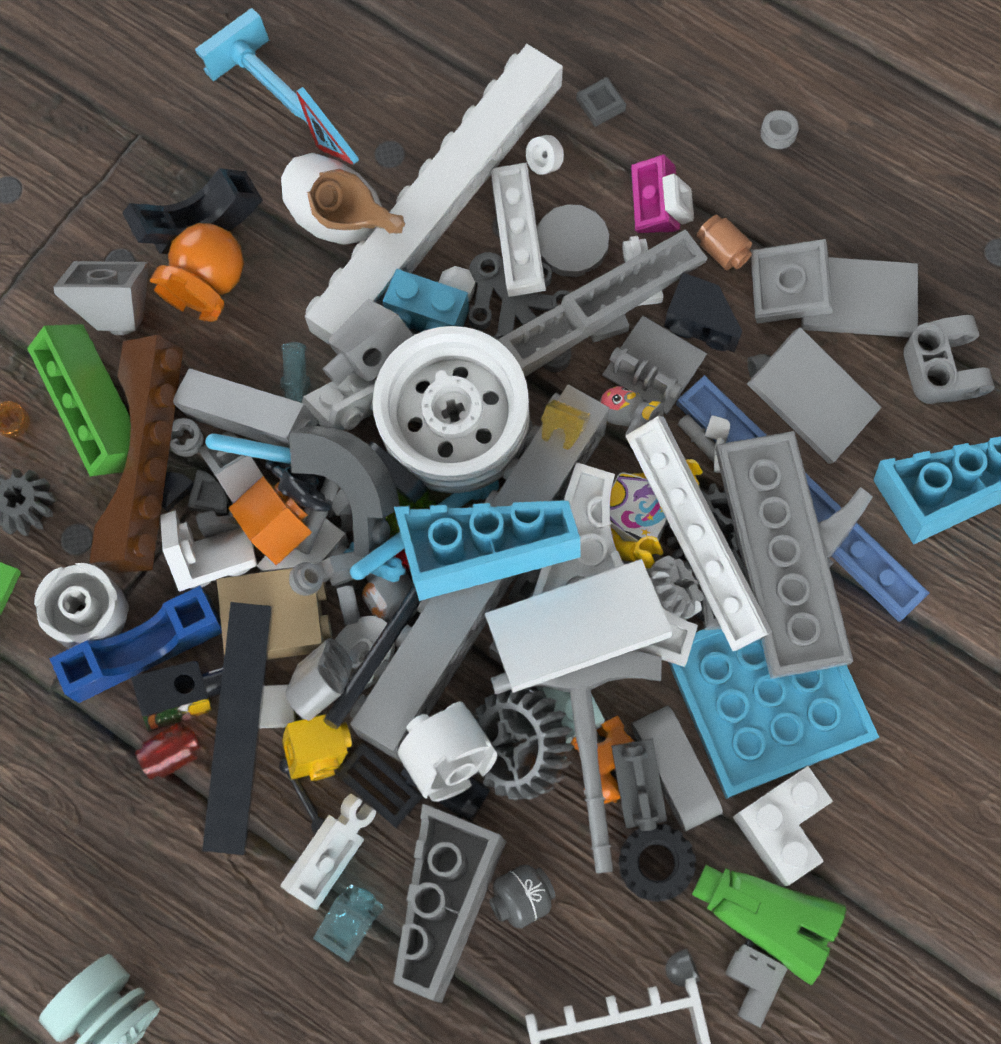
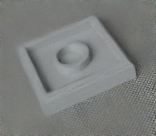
[751,239,833,323]

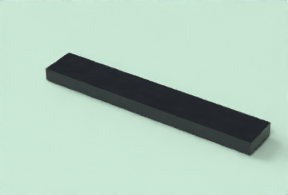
[202,602,274,855]

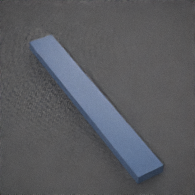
[676,375,929,622]

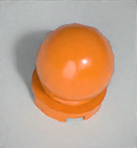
[150,223,244,322]

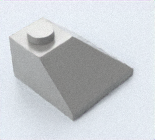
[54,261,148,335]

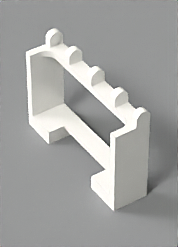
[525,978,711,1044]

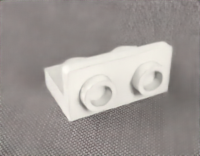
[302,372,376,430]

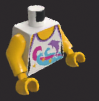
[610,459,703,569]

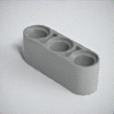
[286,638,352,721]
[631,706,723,832]

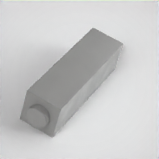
[173,368,319,448]

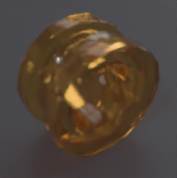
[0,401,30,438]

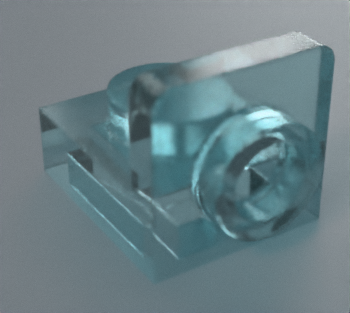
[313,885,384,962]

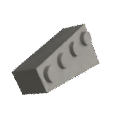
[393,804,506,1003]

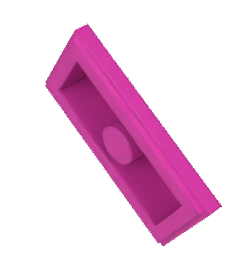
[631,155,680,233]

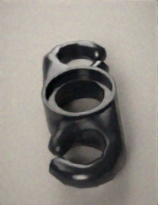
[265,460,333,512]

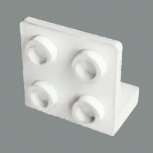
[160,510,257,591]

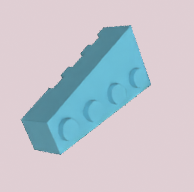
[873,436,1001,545]
[394,500,581,601]

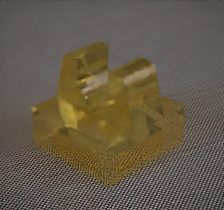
[541,400,591,450]

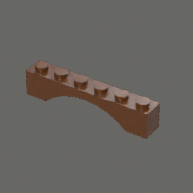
[89,335,183,573]

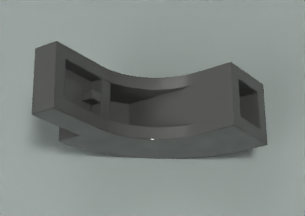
[289,426,399,557]

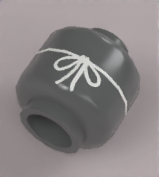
[489,864,555,928]

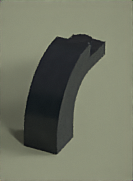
[122,168,263,254]

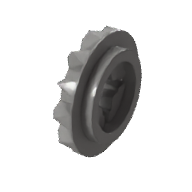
[651,555,704,619]

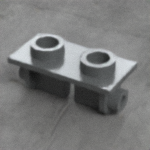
[612,738,667,831]

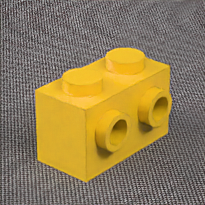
[282,714,352,781]

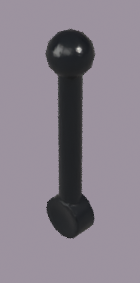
[279,758,325,834]

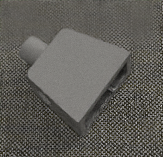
[322,299,414,386]

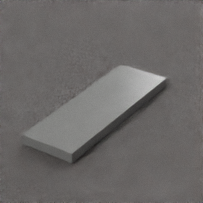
[715,431,854,679]

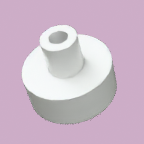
[526,135,564,175]

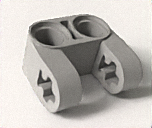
[903,315,995,404]

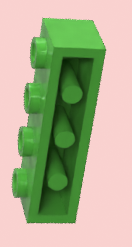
[27,324,131,476]

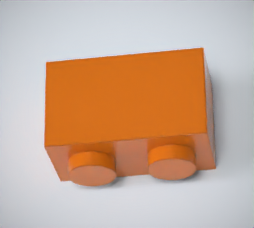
[229,476,312,566]

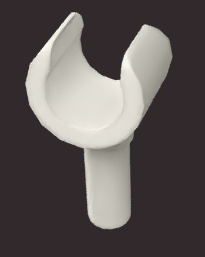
[705,416,730,473]

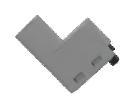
[725,939,787,1028]

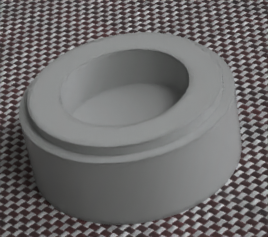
[760,110,799,149]

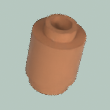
[697,215,752,270]

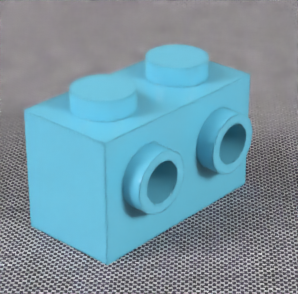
[382,269,469,332]

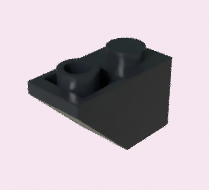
[664,273,742,353]

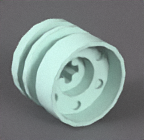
[39,954,160,1044]

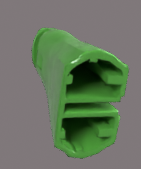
[692,865,846,985]

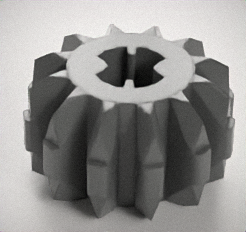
[0,468,56,536]

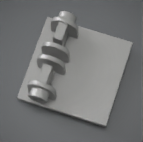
[602,316,707,415]

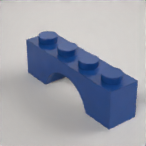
[50,586,222,703]

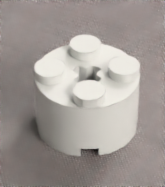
[35,563,129,649]
[398,702,497,801]

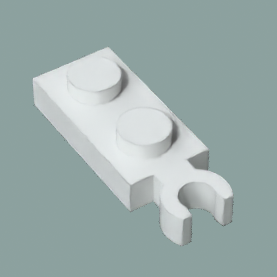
[280,794,376,910]

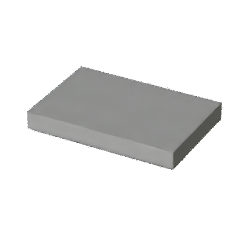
[801,257,918,337]
[747,327,882,464]

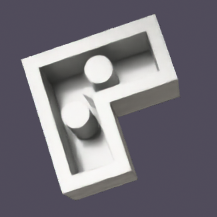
[733,766,833,887]

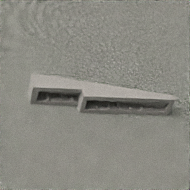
[497,229,707,377]

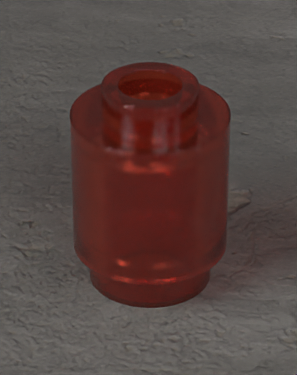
[135,723,201,780]

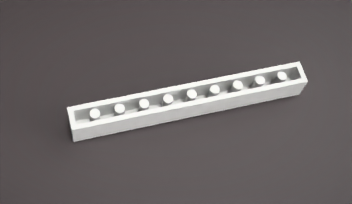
[305,44,563,343]

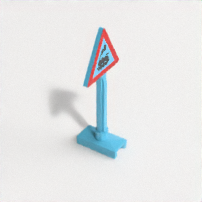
[195,8,359,165]

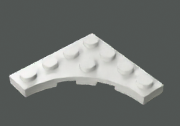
[532,462,698,667]

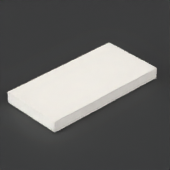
[485,559,672,692]

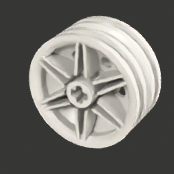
[373,326,530,493]

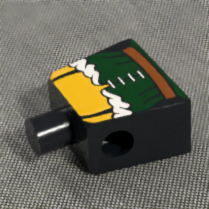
[131,661,223,733]

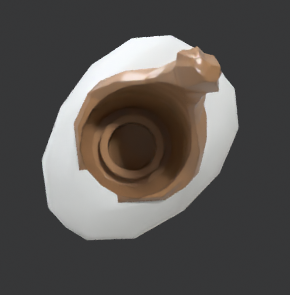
[281,153,405,245]

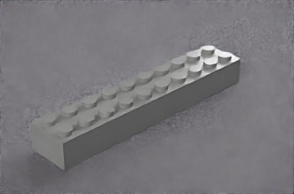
[350,384,609,762]

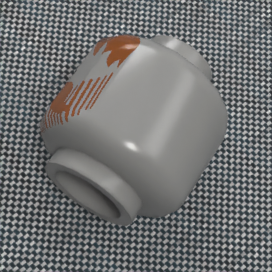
[362,572,418,623]

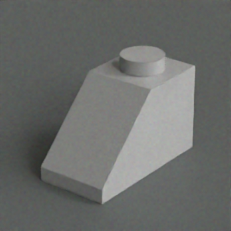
[198,431,263,503]

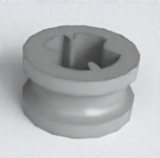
[170,418,204,457]

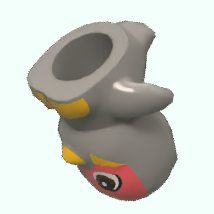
[599,386,664,439]

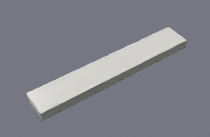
[626,416,772,651]

